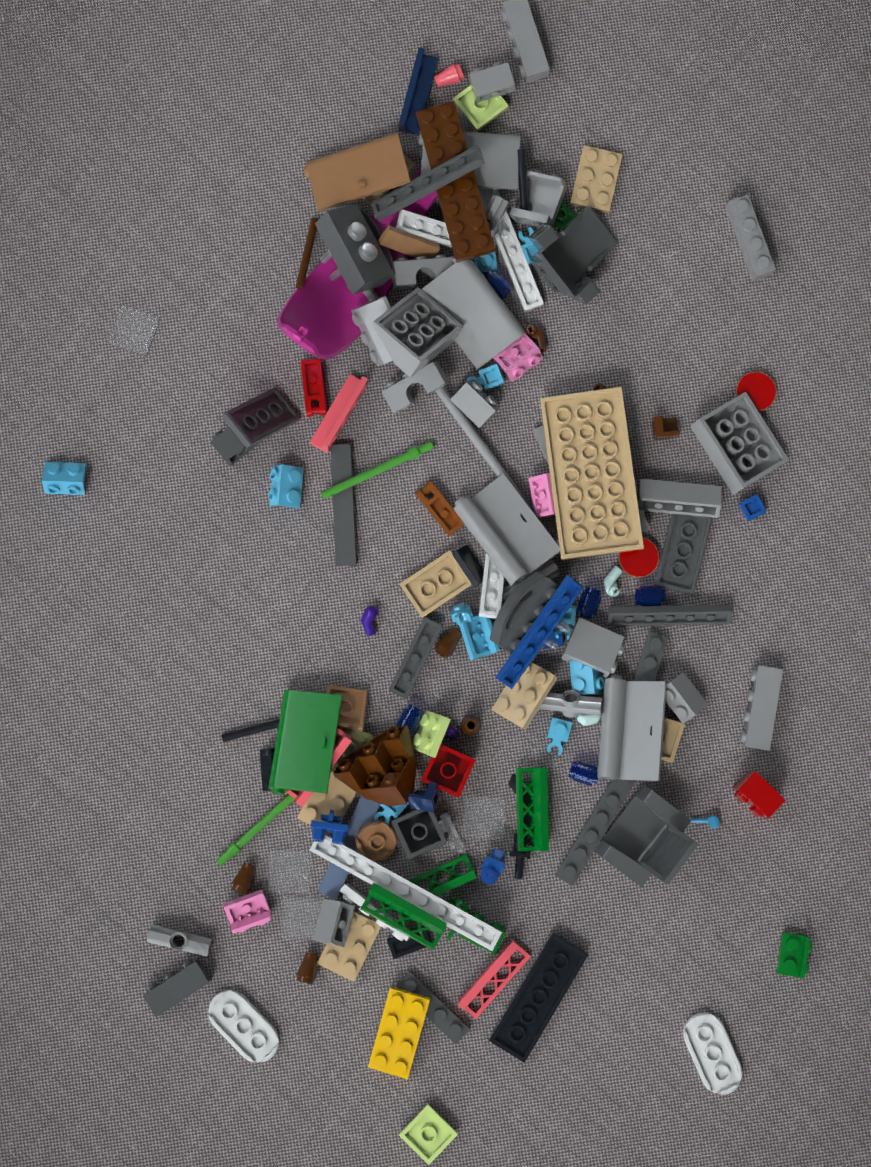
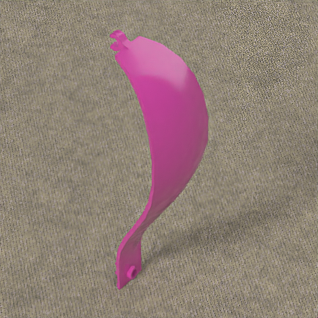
[276,167,438,360]

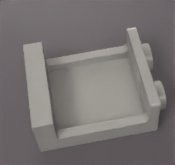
[509,169,567,228]
[561,617,625,678]

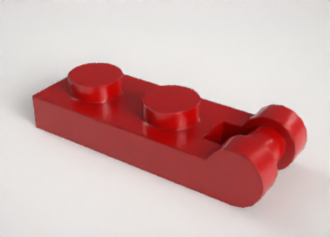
[300,358,327,417]

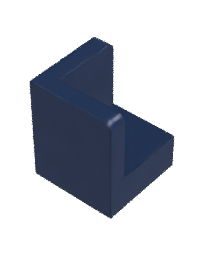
[408,782,440,812]

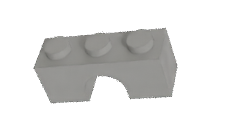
[392,255,454,291]
[382,361,450,413]

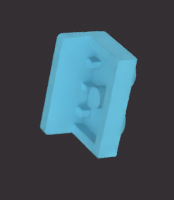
[42,462,87,495]
[268,464,304,508]
[459,615,500,660]
[569,659,605,695]

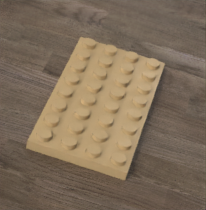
[540,387,644,560]

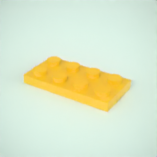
[368,986,431,1080]

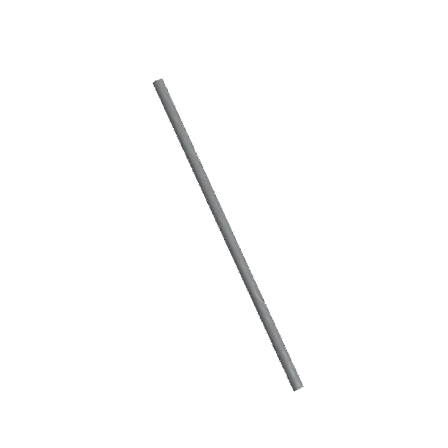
[363,289,539,519]

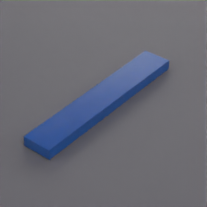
[495,575,584,689]

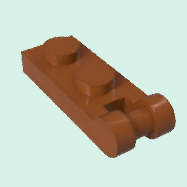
[414,480,465,537]

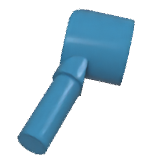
[691,815,721,828]

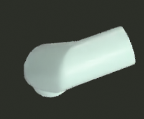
[604,566,623,597]
[577,707,603,726]

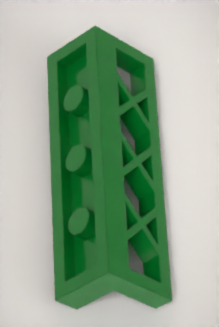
[516,767,549,851]
[408,854,477,896]
[360,883,447,951]

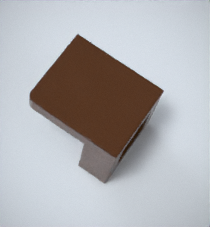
[652,416,680,440]

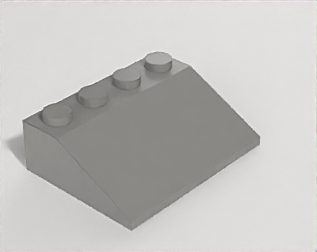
[372,287,464,378]
[690,392,789,495]

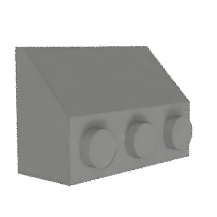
[351,296,393,366]

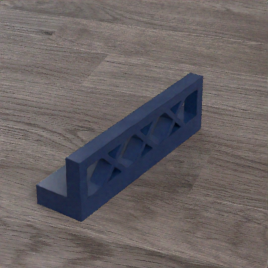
[399,47,438,136]

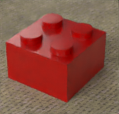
[421,744,476,798]
[732,771,786,819]

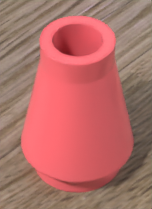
[434,64,465,88]

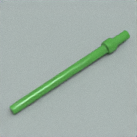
[320,441,434,499]
[216,790,299,866]

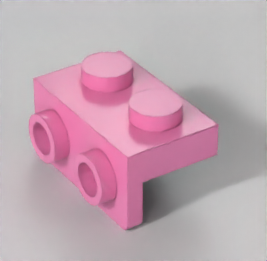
[223,890,272,934]

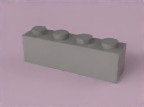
[500,0,550,83]
[726,195,776,282]
[637,479,722,518]
[740,665,783,751]

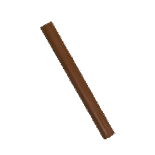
[296,217,318,290]

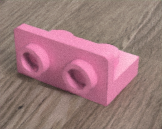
[493,333,543,382]
[529,473,555,518]

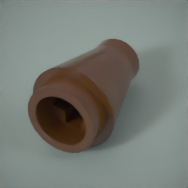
[434,628,462,659]
[460,715,481,736]
[231,863,255,895]
[296,952,318,985]

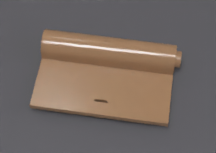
[303,133,411,212]

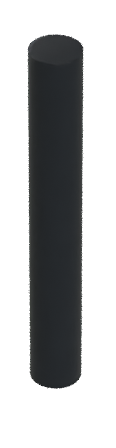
[517,149,529,211]
[221,719,279,742]

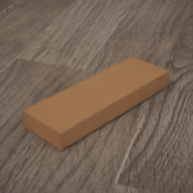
[378,225,440,259]

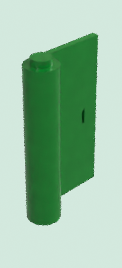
[268,690,342,795]

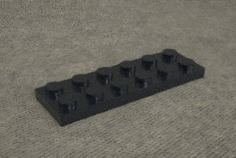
[489,932,589,1063]

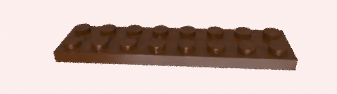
[416,101,496,263]

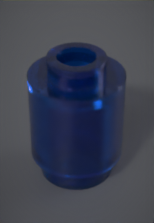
[484,270,512,300]
[635,585,665,606]
[577,587,602,618]
[396,704,423,734]
[568,761,598,786]

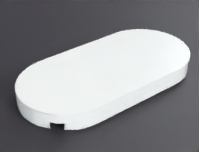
[208,990,279,1062]
[683,1012,743,1095]

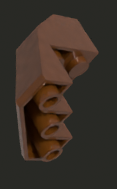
[333,725,416,806]

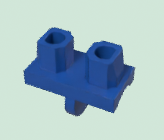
[310,809,349,845]
[480,848,506,885]

